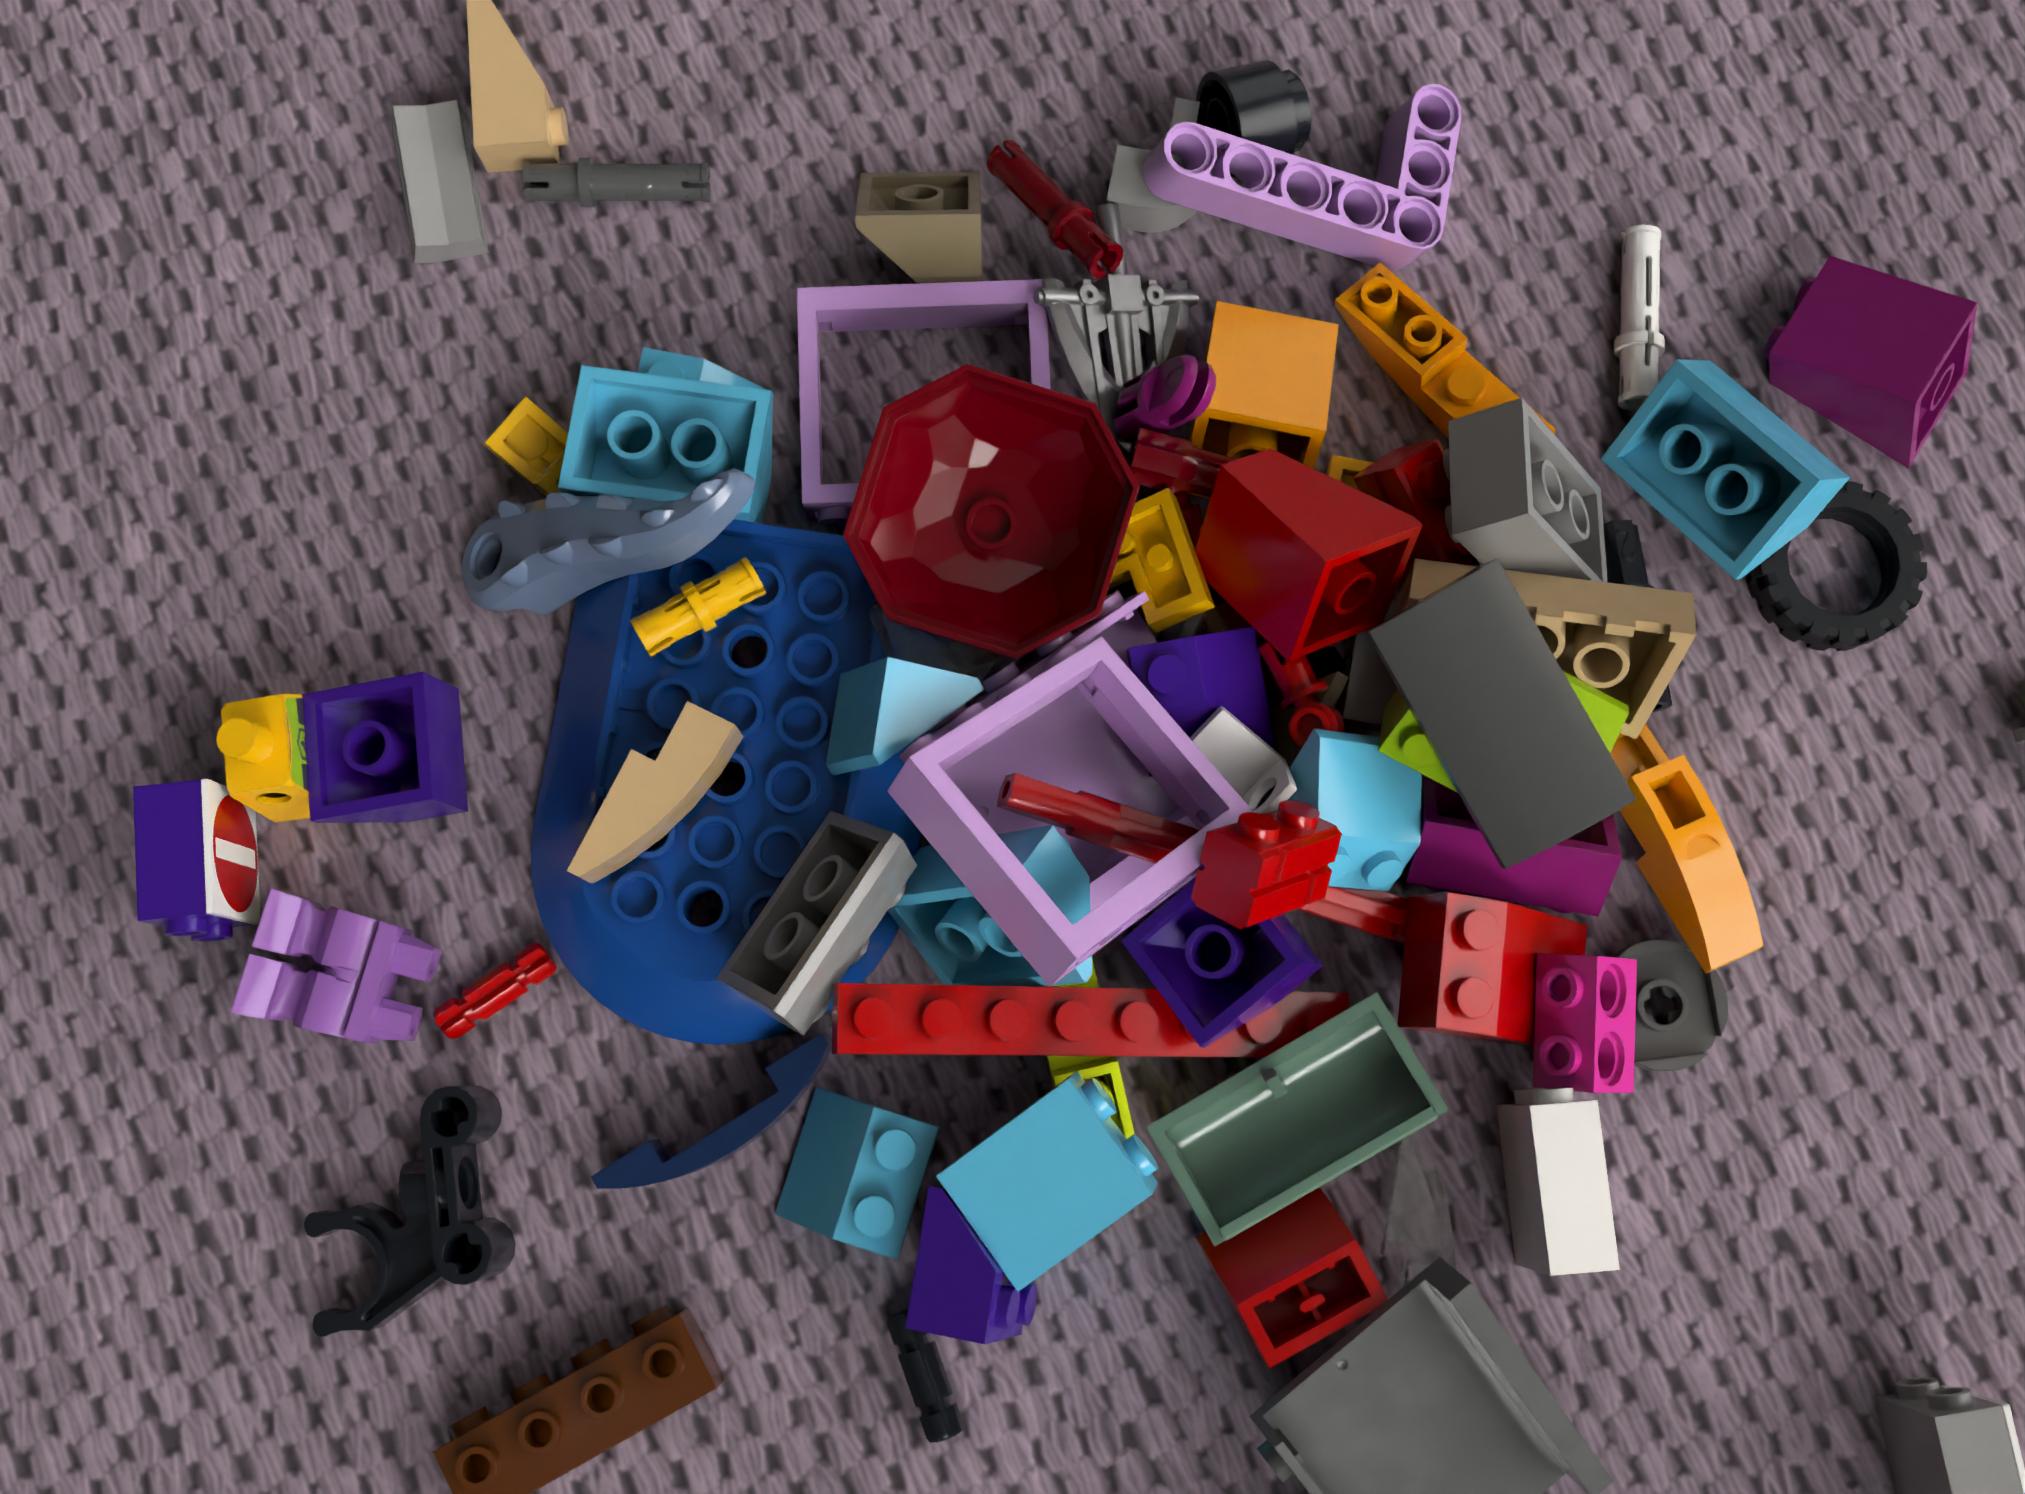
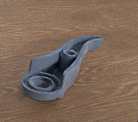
[462,468,755,615]

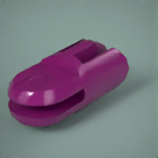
[1114,355,1216,442]

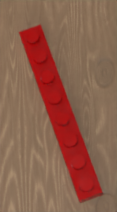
[832,983,1349,1058]

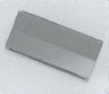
[391,100,489,263]

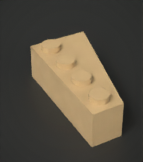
[1390,559,1697,739]

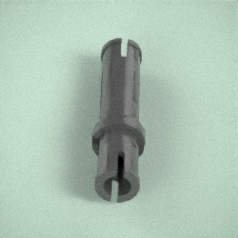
[522,158,710,207]

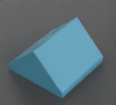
[826,657,984,776]

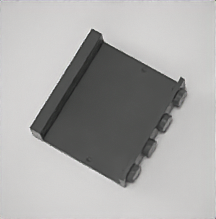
[1249,1257,1614,1494]

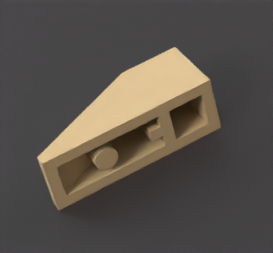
[466,0,569,173]

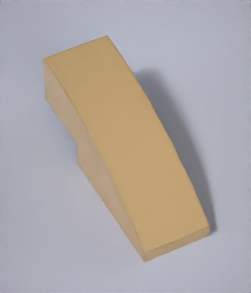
[567,701,744,884]

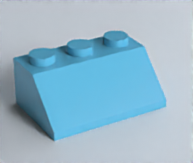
[1600,359,1850,580]
[558,365,773,524]
[887,825,1092,987]

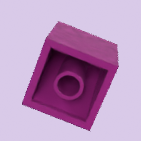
[1764,256,1978,468]

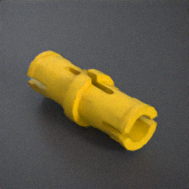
[629,556,766,657]

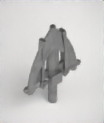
[1033,203,1199,457]

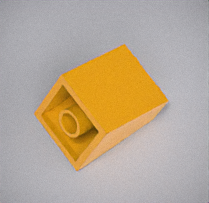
[1183,301,1339,498]

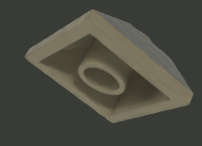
[855,171,982,284]

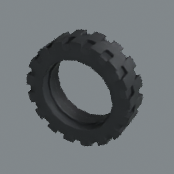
[1747,481,1927,651]

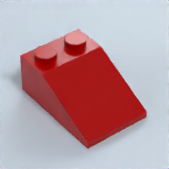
[1397,892,1587,1048]

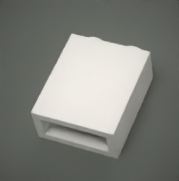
[1496,1087,1620,1276]

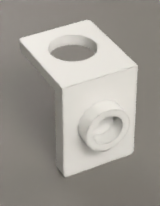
[1190,706,1297,814]

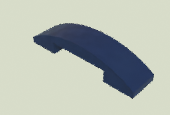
[591,1033,832,1189]

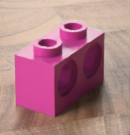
[1533,953,1637,1093]

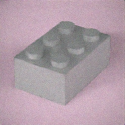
[1443,398,1608,582]

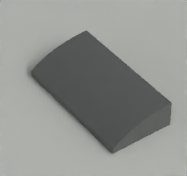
[1365,559,1637,869]

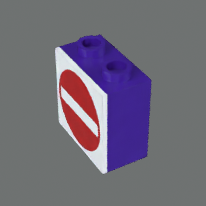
[133,779,261,942]

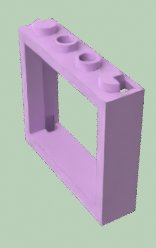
[797,279,1051,529]
[887,636,1254,988]

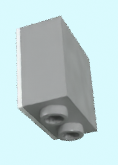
[1875,1377,2025,1494]

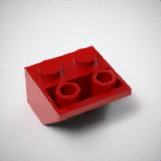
[1195,1187,1388,1368]

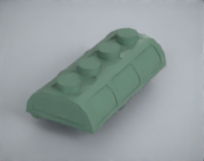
[1146,992,1449,1246]

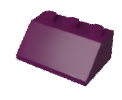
[1405,774,1623,917]

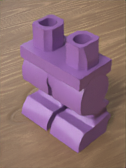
[230,888,442,1043]

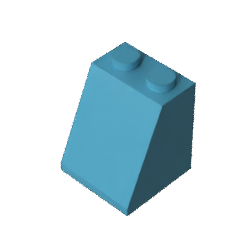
[936,1071,1158,1292]

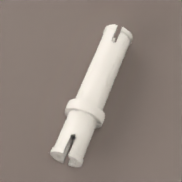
[1614,224,1665,411]

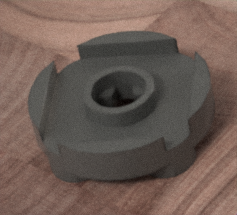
[1613,940,1728,1071]

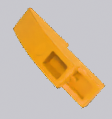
[1335,262,1556,439]
[1610,724,1763,974]

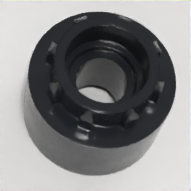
[1196,60,1312,178]

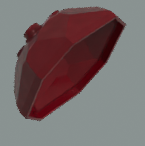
[843,364,1140,660]

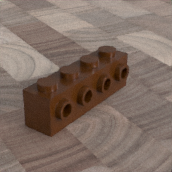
[433,1304,725,1494]

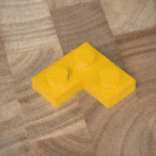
[1108,488,1215,633]

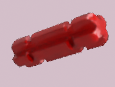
[433,943,557,1039]

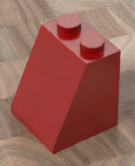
[1195,449,1423,662]

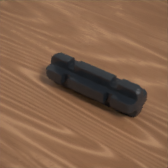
[887,1308,964,1443]

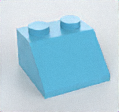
[1288,728,1422,892]
[775,1087,940,1260]

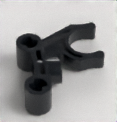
[304,1086,516,1337]

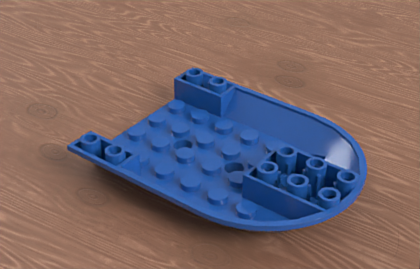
[531,520,952,1045]

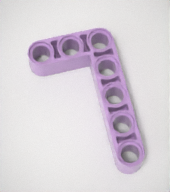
[1143,84,1461,270]

